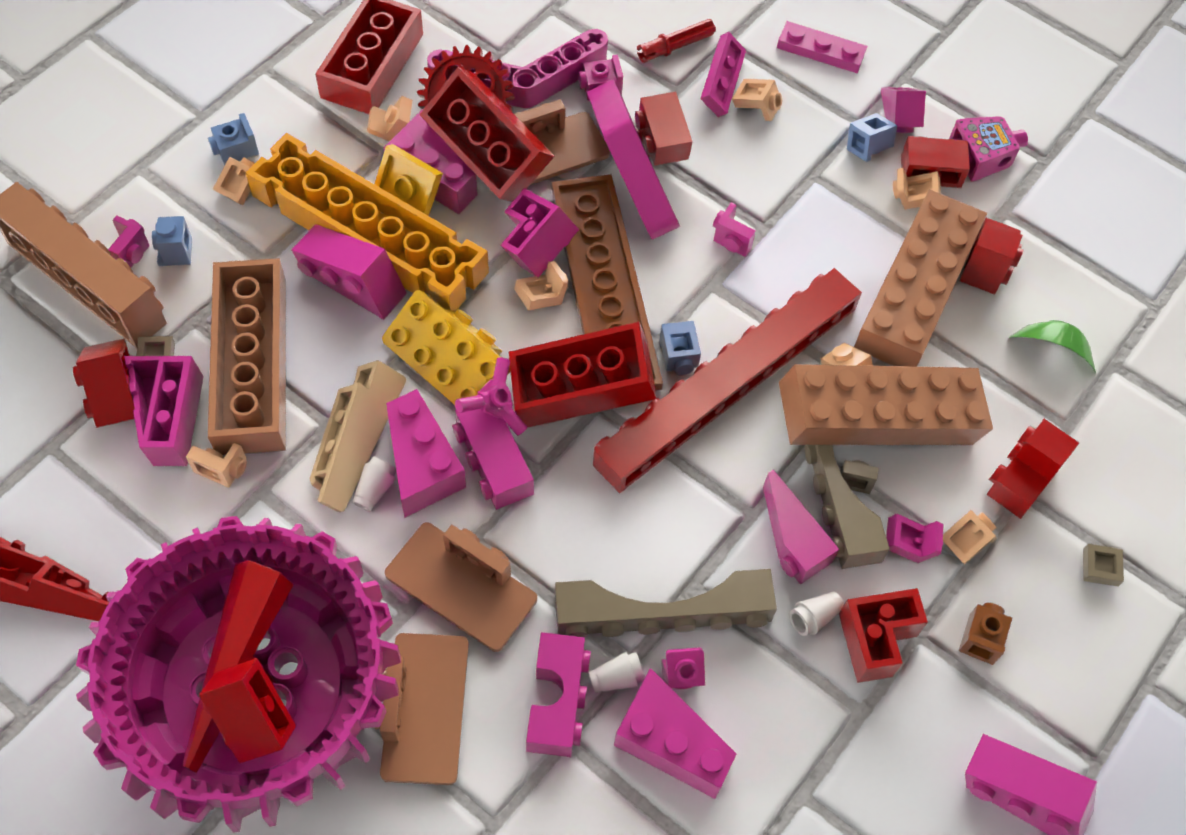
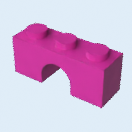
[526,632,591,757]

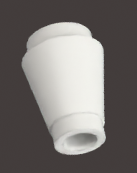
[352,457,396,512]
[789,591,844,636]
[589,651,645,693]

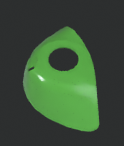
[1009,320,1096,374]

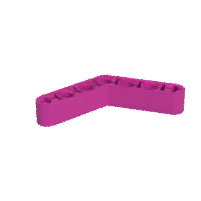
[427,29,608,108]
[587,79,680,240]

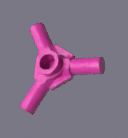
[455,357,528,436]

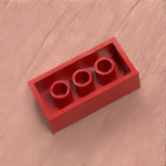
[315,0,423,114]
[419,67,555,202]
[508,322,657,428]

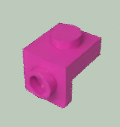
[713,202,756,257]
[108,215,150,268]
[886,514,944,563]
[661,647,705,689]

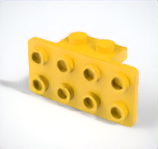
[382,290,510,405]

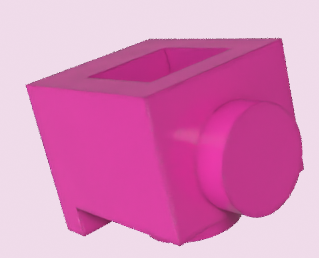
[578,54,624,101]

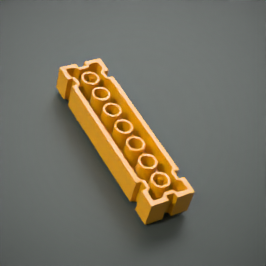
[246,133,489,312]

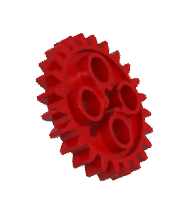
[417,45,515,112]

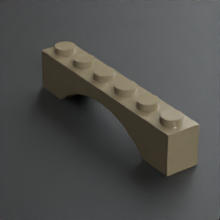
[805,445,890,569]
[555,569,777,637]

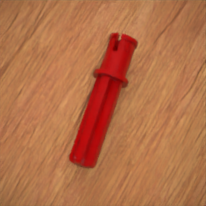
[637,19,716,63]

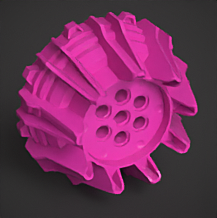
[76,516,401,833]

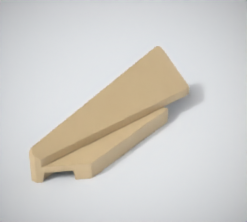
[310,360,406,512]

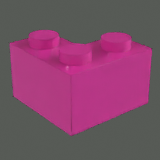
[500,188,579,278]

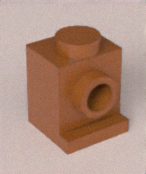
[958,603,1013,665]

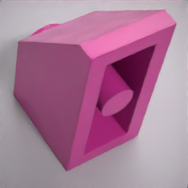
[881,87,926,133]

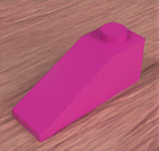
[763,470,839,584]

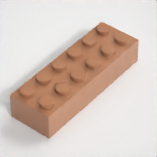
[0,182,167,348]
[854,189,987,367]
[208,258,286,455]
[779,364,993,445]

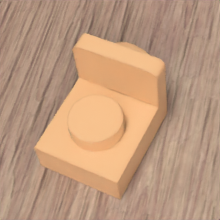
[732,79,782,121]
[367,96,413,141]
[212,157,255,205]
[186,443,247,488]
[943,510,997,565]

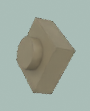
[136,336,175,356]
[840,460,879,494]
[1083,544,1124,587]

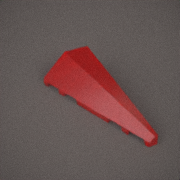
[0,537,109,621]
[182,560,293,773]

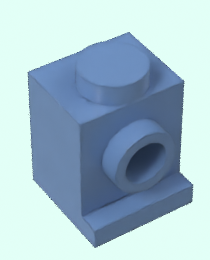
[207,113,259,166]
[847,113,897,162]
[152,216,192,266]
[659,321,701,375]

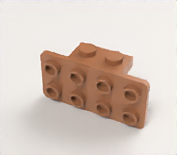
[514,99,610,185]
[384,522,537,652]
[374,633,469,785]

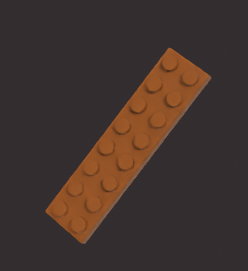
[551,174,663,391]

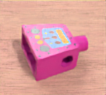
[949,116,1028,182]

